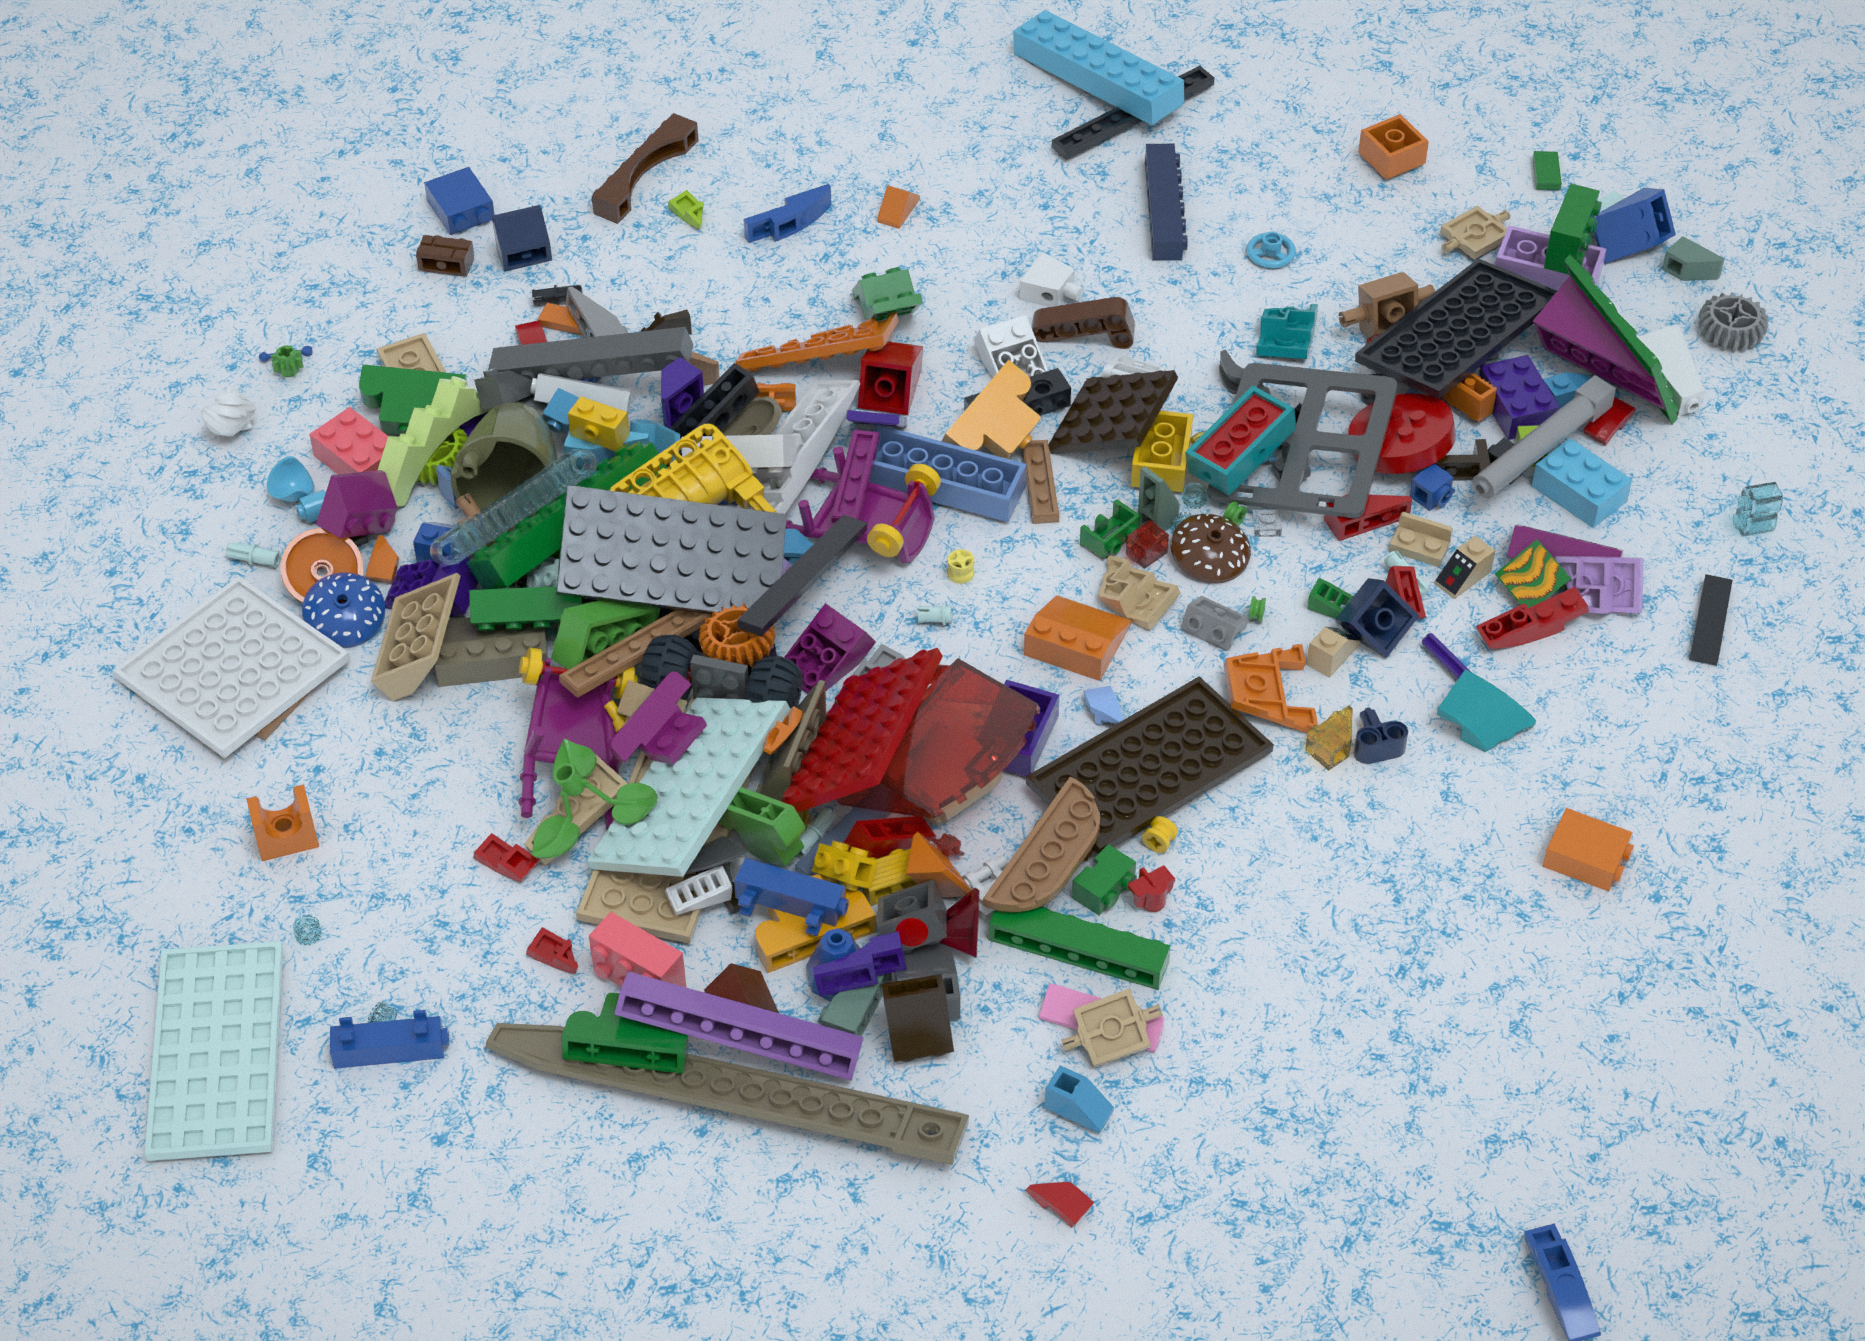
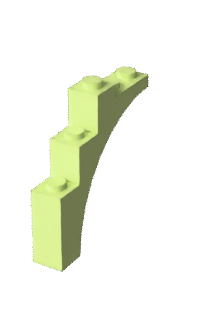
[378,376,493,506]

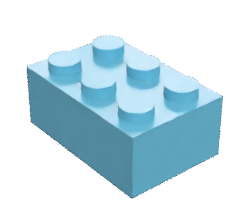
[1532,438,1632,528]

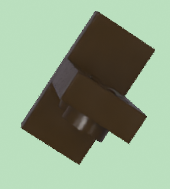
[1423,439,1490,481]

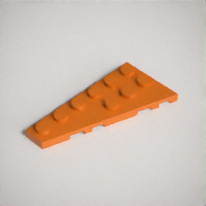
[736,312,899,372]

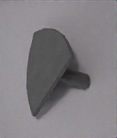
[686,836,747,883]

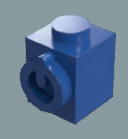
[1410,464,1455,511]

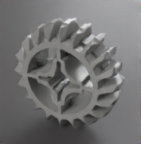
[1698,292,1768,352]

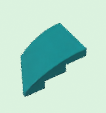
[1256,304,1318,359]
[1437,669,1536,752]

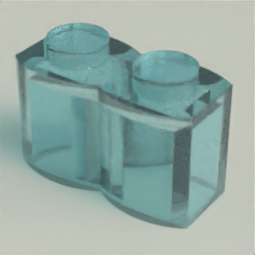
[1733,482,1783,537]

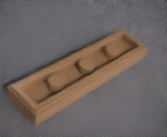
[1022,440,1059,524]

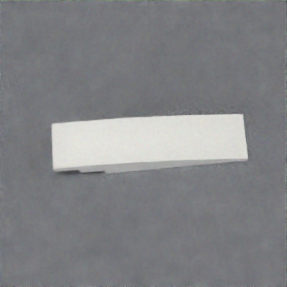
[737,380,860,514]

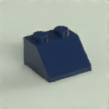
[1335,578,1420,658]

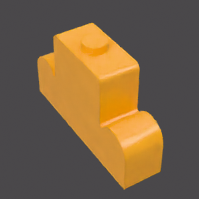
[942,360,1040,459]
[755,874,876,974]

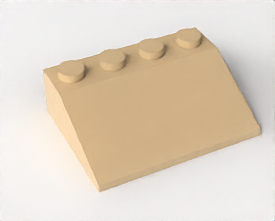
[371,573,460,701]

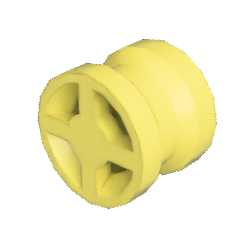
[947,549,974,584]

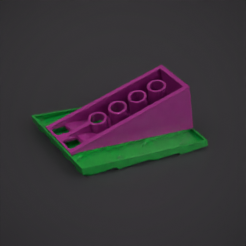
[1533,255,1678,425]

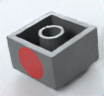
[877,879,947,954]

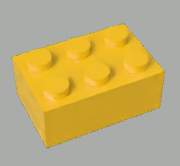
[1131,411,1194,492]

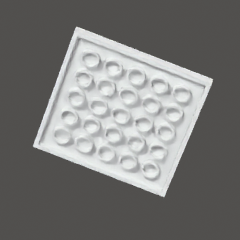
[113,576,351,758]

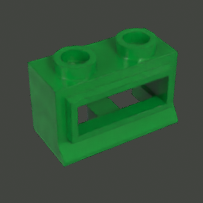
[1080,499,1141,559]

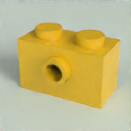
[568,396,630,451]

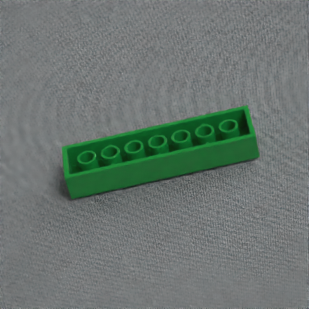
[466,441,667,590]

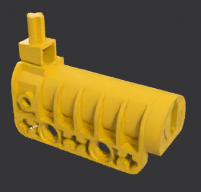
[610,424,776,513]

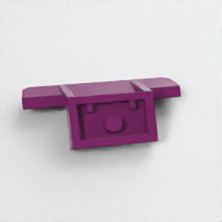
[608,672,707,765]

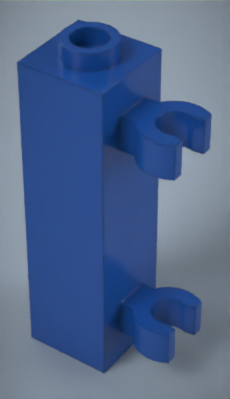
[734,858,849,936]
[330,1010,450,1069]

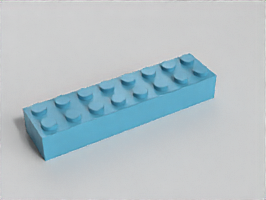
[1013,10,1184,125]

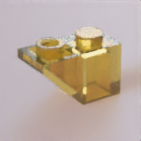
[1305,705,1353,771]

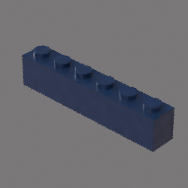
[1145,143,1188,261]

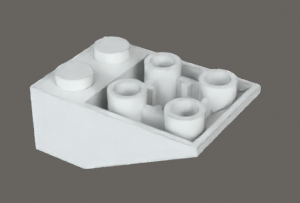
[974,315,1048,378]

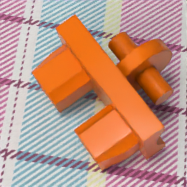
[755,383,796,411]

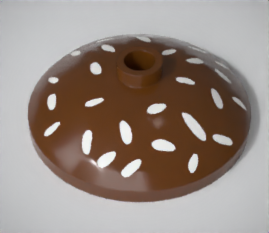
[1171,514,1251,583]

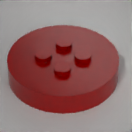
[1348,393,1456,474]

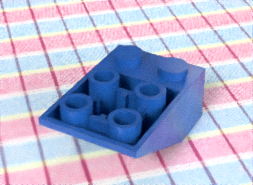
[1595,188,1676,264]

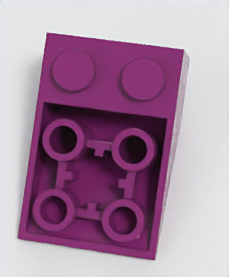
[784,603,876,693]

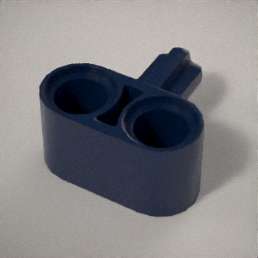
[1354,707,1409,764]

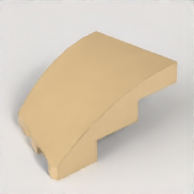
[1098,555,1181,630]

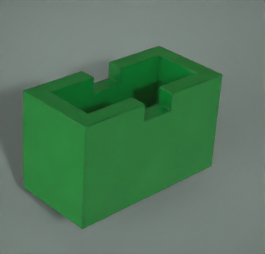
[1071,844,1137,916]

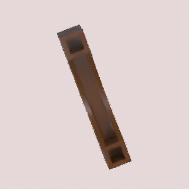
[591,113,699,224]

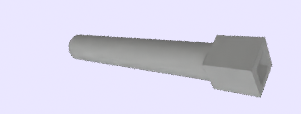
[1473,375,1616,498]

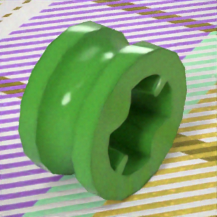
[1223,501,1247,526]
[1249,596,1266,622]

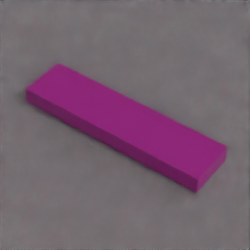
[831,430,880,523]

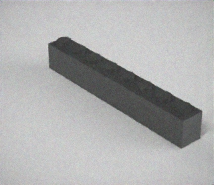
[488,327,693,380]

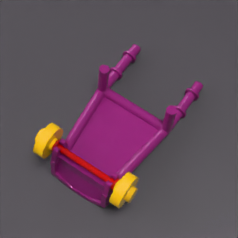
[786,447,941,563]
[518,647,638,830]

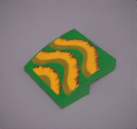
[1495,539,1572,608]

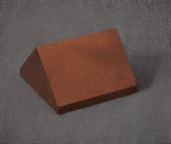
[704,963,779,1013]

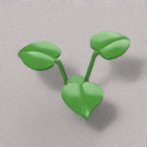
[531,739,658,859]

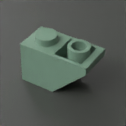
[1662,236,1725,281]

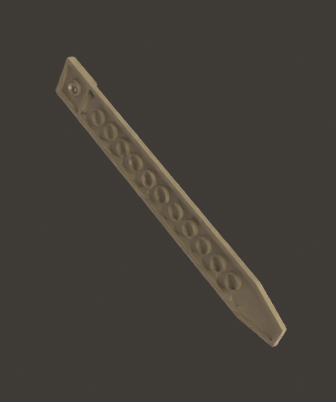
[486,1023,969,1165]

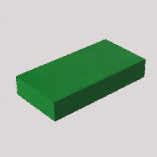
[1532,151,1562,190]

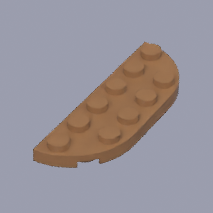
[983,777,1100,912]

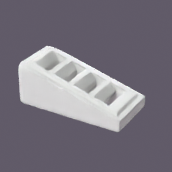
[665,866,732,915]

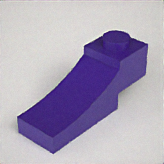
[813,932,907,997]

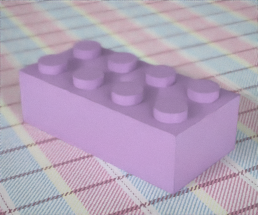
[1495,225,1607,291]

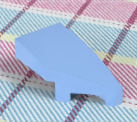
[1083,686,1124,725]

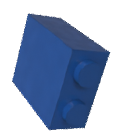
[424,167,495,235]

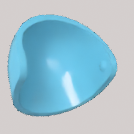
[267,456,315,502]

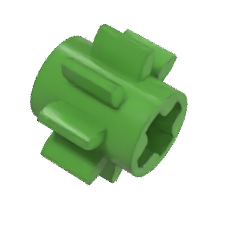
[271,345,304,377]

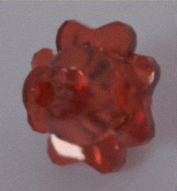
[932,833,965,859]

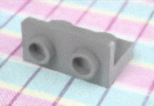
[1181,596,1249,650]

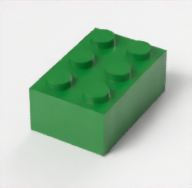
[1544,183,1602,275]

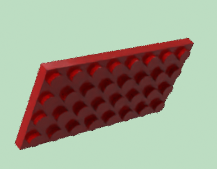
[781,647,943,813]

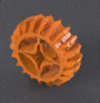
[699,603,775,668]

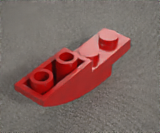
[1476,587,1589,649]

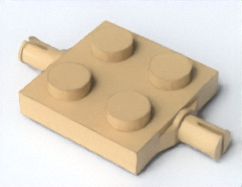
[1440,205,1510,259]
[1061,988,1163,1068]

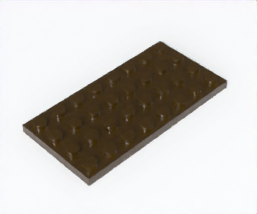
[1026,676,1274,855]

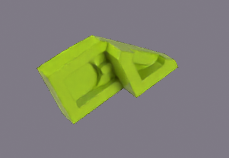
[668,190,704,229]

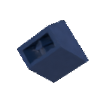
[492,205,552,272]

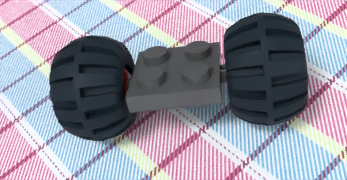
[640,635,803,709]

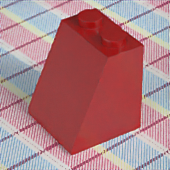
[858,341,923,415]

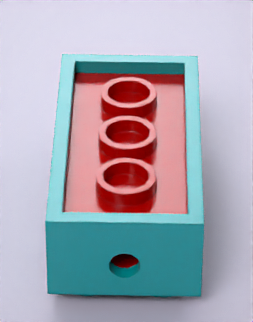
[1185,385,1296,496]

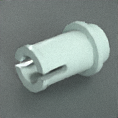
[918,603,952,625]

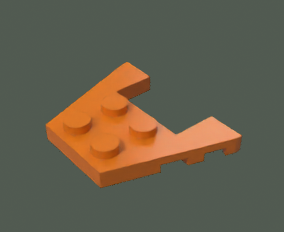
[1224,644,1319,735]

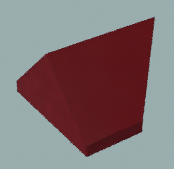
[940,887,980,958]

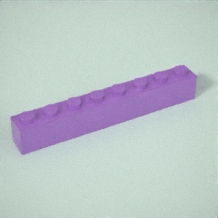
[614,971,864,1081]

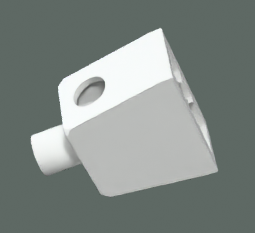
[1019,252,1083,307]

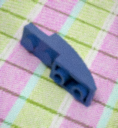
[744,184,832,243]
[1524,1223,1601,1341]

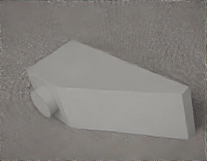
[565,287,628,338]

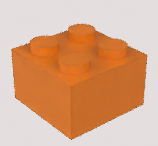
[1358,114,1429,180]

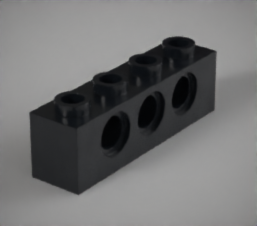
[669,362,760,454]
[964,368,1071,416]

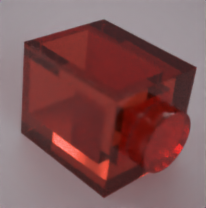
[1126,520,1169,569]

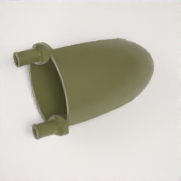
[451,402,557,520]

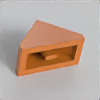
[877,185,920,229]

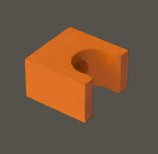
[246,785,319,861]

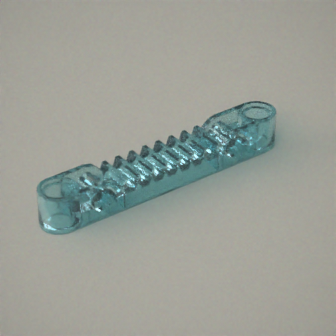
[430,450,597,565]

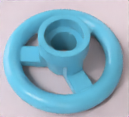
[1247,232,1296,268]

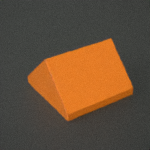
[906,832,972,897]

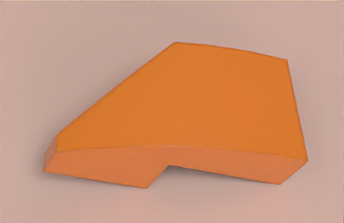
[365,535,400,583]
[763,706,803,755]

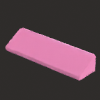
[1039,983,1165,1053]

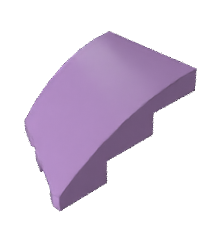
[1556,556,1644,614]

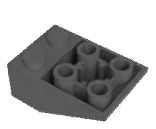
[894,943,961,1019]

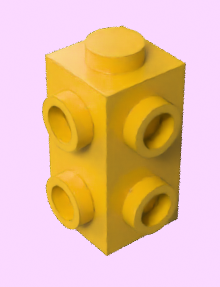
[812,840,878,891]

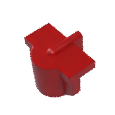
[1127,865,1175,912]

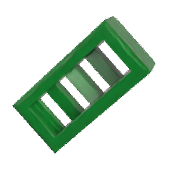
[1307,578,1353,619]

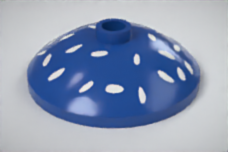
[302,572,385,648]

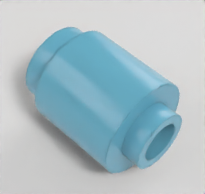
[296,490,326,523]

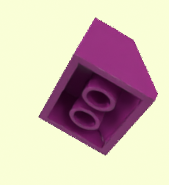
[316,470,398,538]

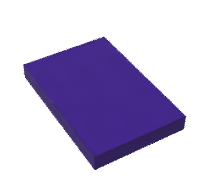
[846,410,907,428]

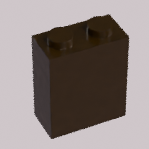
[881,974,954,1062]

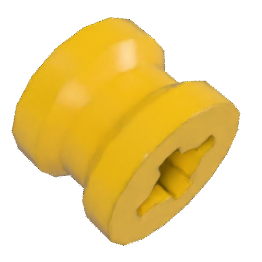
[1142,816,1178,853]

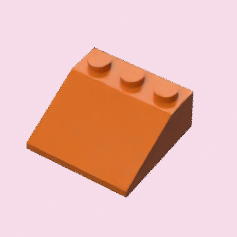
[1024,595,1132,681]

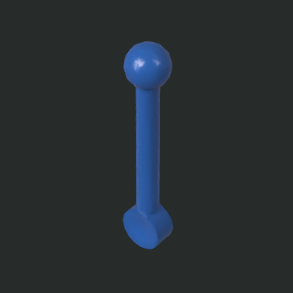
[259,346,313,362]

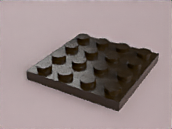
[1048,370,1178,454]

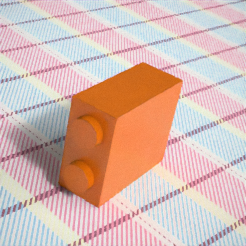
[1543,808,1635,892]

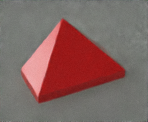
[1386,566,1426,619]

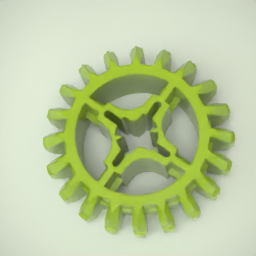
[416,427,468,486]

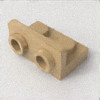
[1389,512,1453,567]

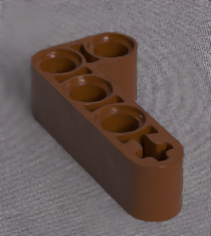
[1031,297,1135,349]

